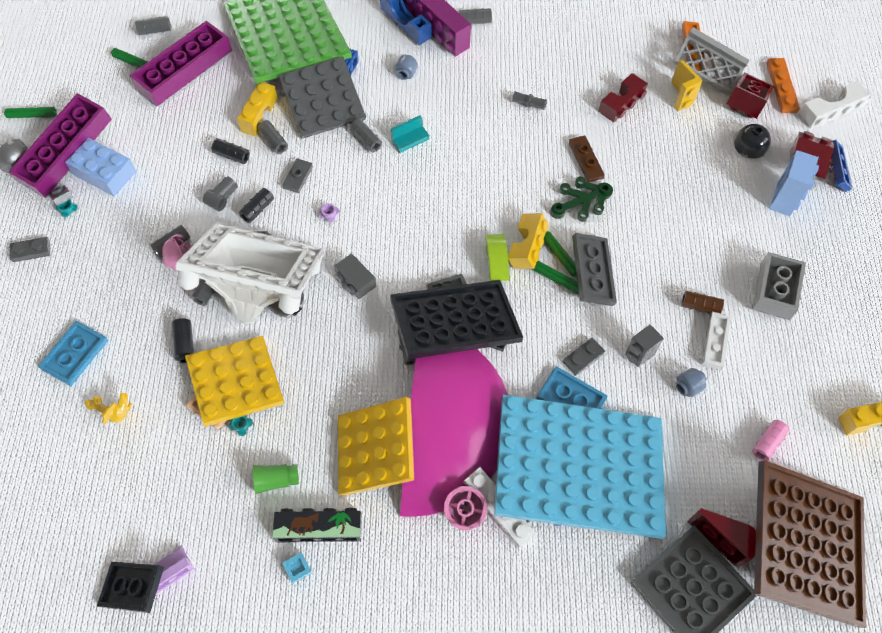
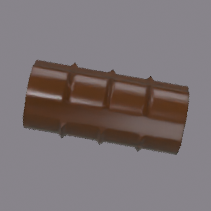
[681,290,724,314]

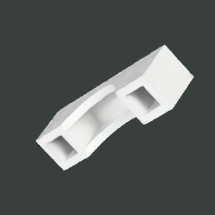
[798,80,871,128]

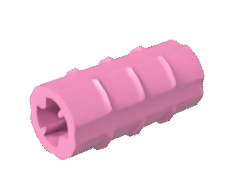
[752,420,790,461]

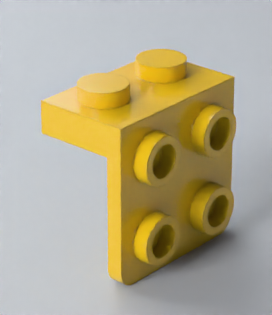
[671,60,703,111]

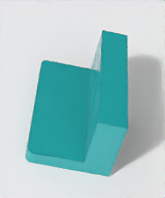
[391,115,429,153]

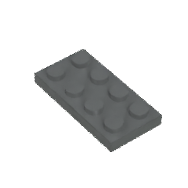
[572,232,617,306]

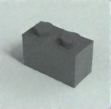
[334,253,377,299]
[625,324,664,367]

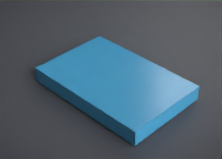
[38,321,108,387]
[536,366,608,409]

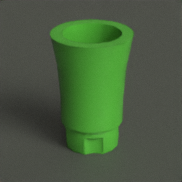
[252,464,299,495]

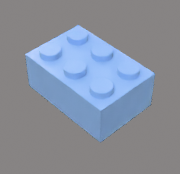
[65,138,137,196]
[769,150,819,216]

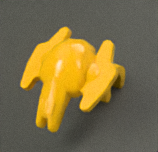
[85,392,133,424]

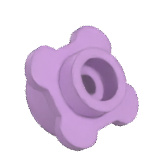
[318,203,340,222]

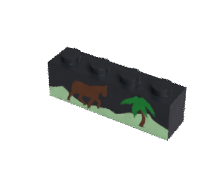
[272,508,362,543]

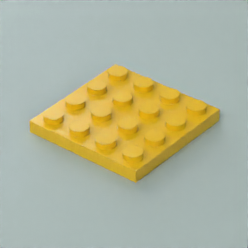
[185,336,284,427]
[338,397,414,496]

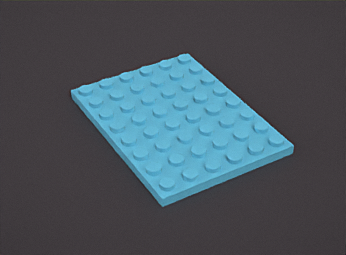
[494,394,666,539]

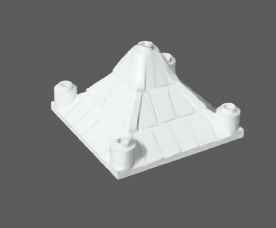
[176,223,325,324]

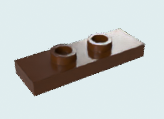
[569,135,605,183]

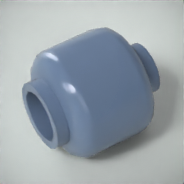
[394,54,418,80]
[676,368,707,397]

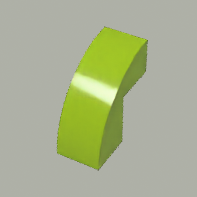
[485,233,509,281]

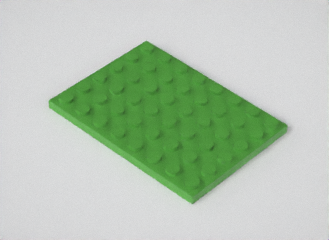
[223,0,352,84]

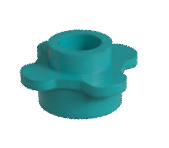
[55,199,78,217]
[228,416,253,436]

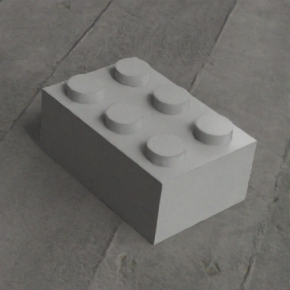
[752,252,806,320]

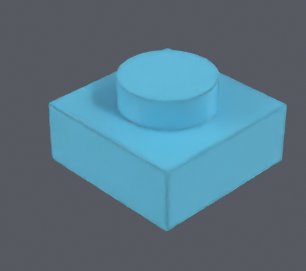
[282,552,312,584]

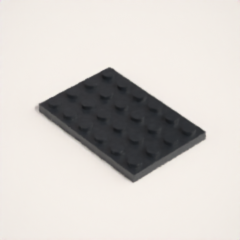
[390,280,524,360]

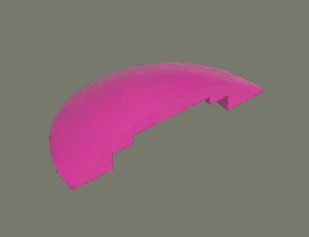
[400,349,508,517]

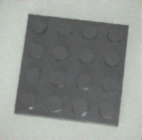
[279,57,366,139]
[631,525,757,633]

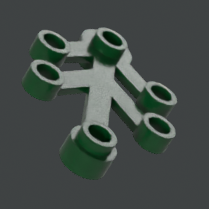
[550,177,613,222]

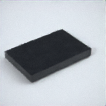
[97,561,164,613]

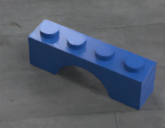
[380,0,431,45]

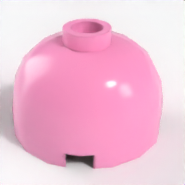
[162,234,192,272]
[444,486,487,530]

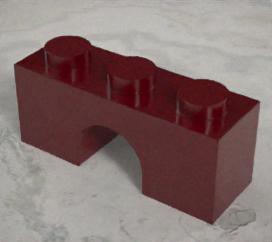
[598,73,648,123]

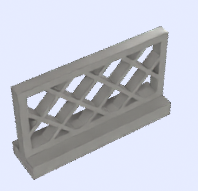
[673,27,750,95]

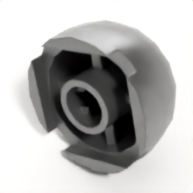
[0,139,28,174]

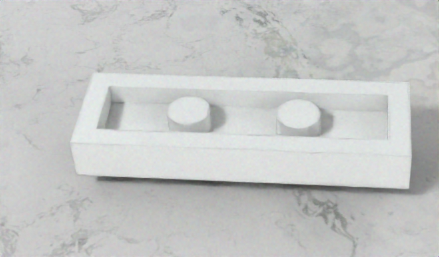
[702,312,732,370]

